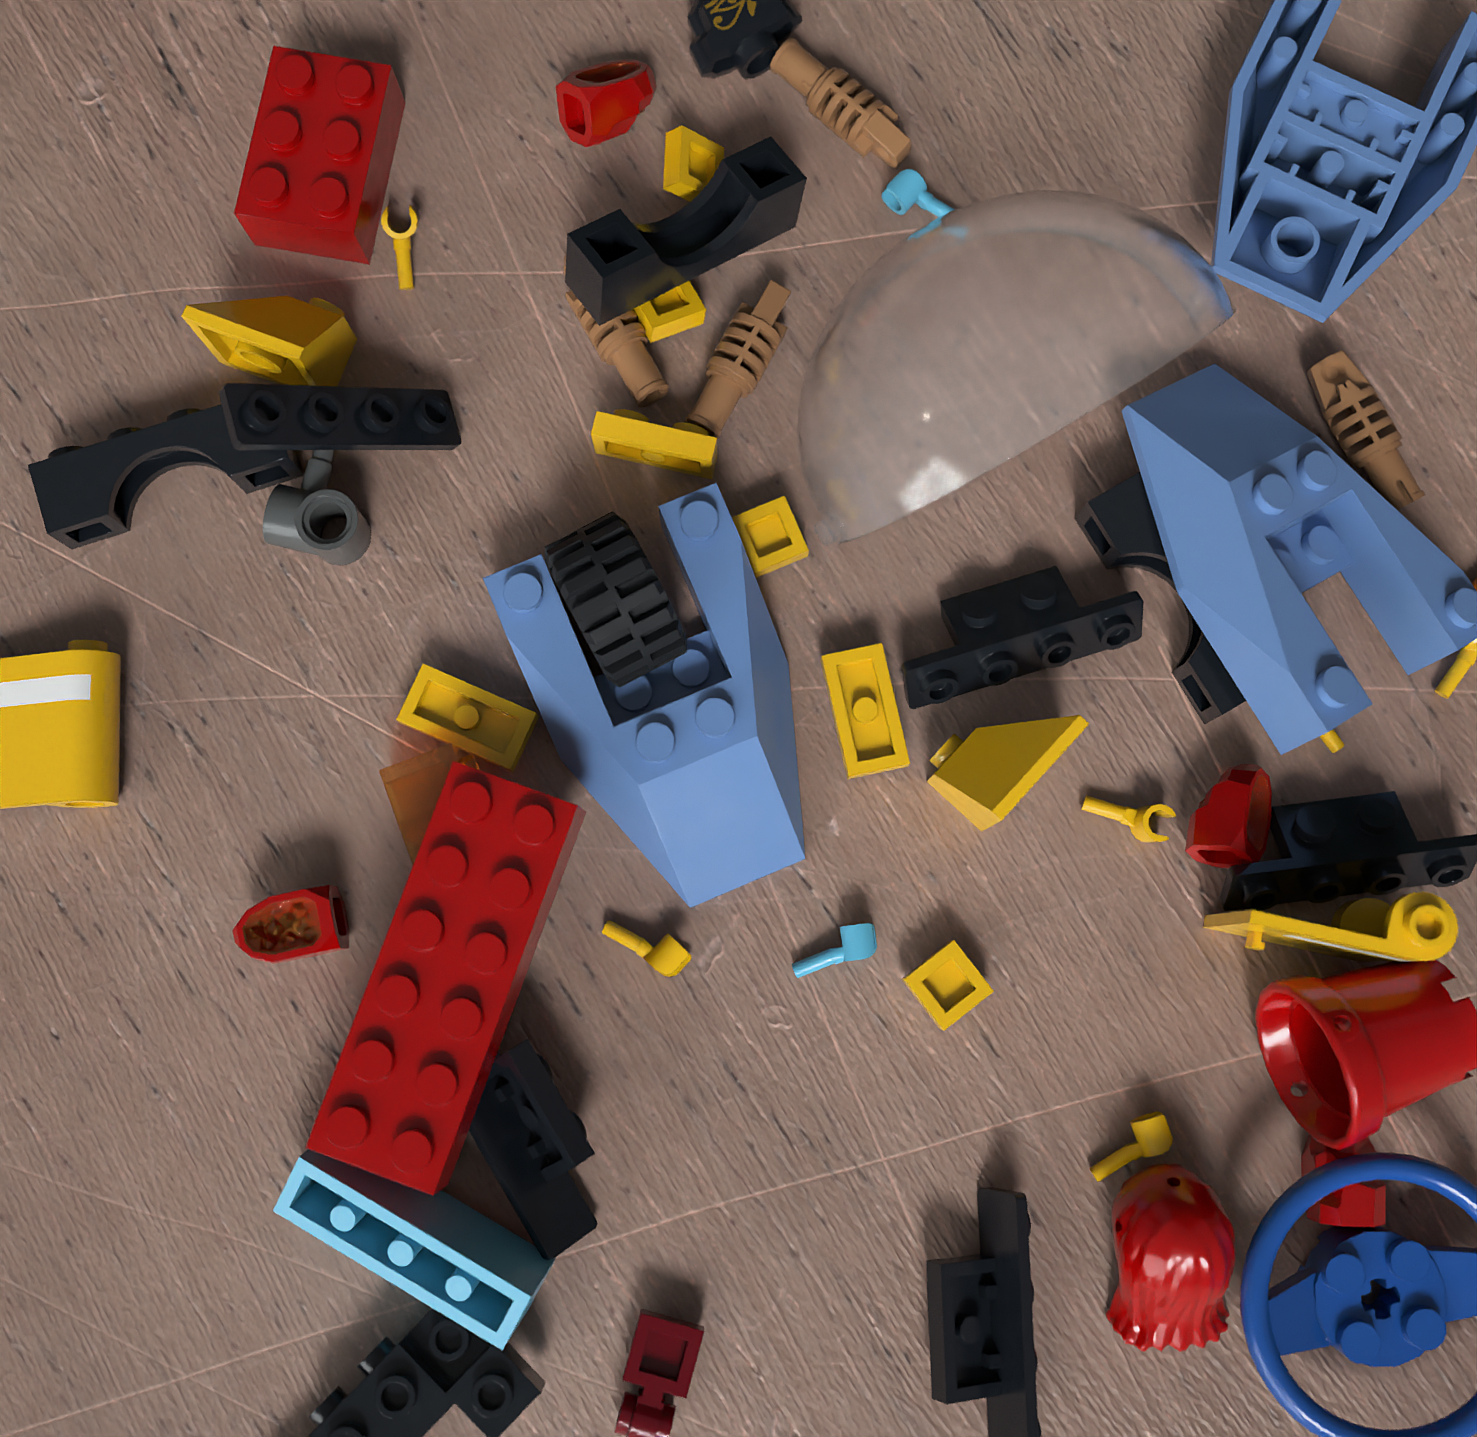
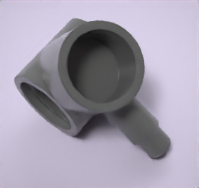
[263,450,371,565]

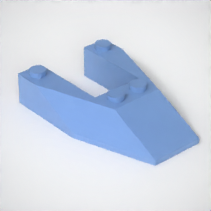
[1210,0,1477,323]
[1121,363,1477,755]
[483,483,805,908]

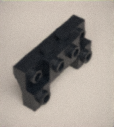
[307,1308,546,1437]

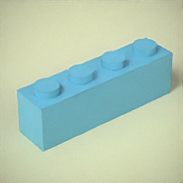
[273,1149,556,1350]

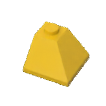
[181,295,357,386]
[926,715,1089,832]

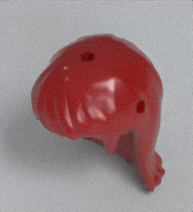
[1106,1164,1236,1352]

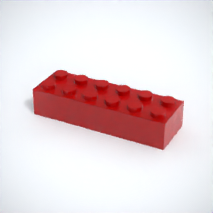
[305,761,586,1196]

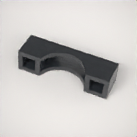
[565,136,807,326]
[28,404,304,550]
[1075,472,1246,724]

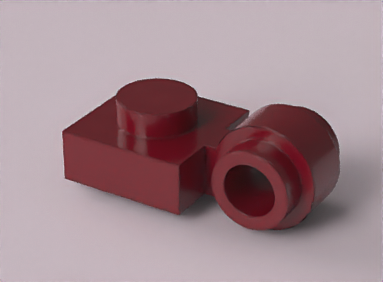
[614,1309,704,1437]

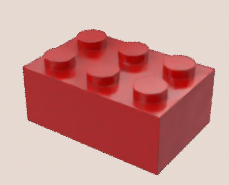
[234,46,405,265]

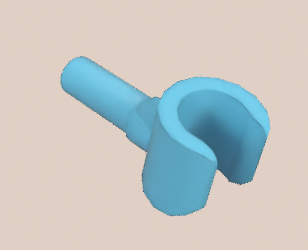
[881,169,966,229]
[792,923,877,978]

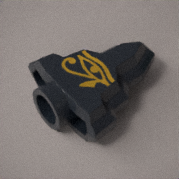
[687,0,803,79]

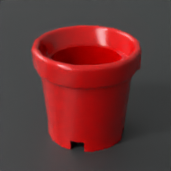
[1255,960,1477,1150]

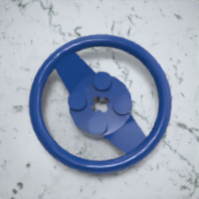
[1240,1152,1477,1437]

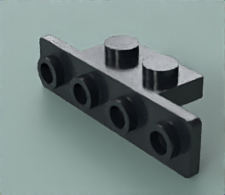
[219,383,462,450]
[902,566,1144,709]
[1220,791,1477,911]
[469,1039,597,1260]
[926,1187,1041,1437]

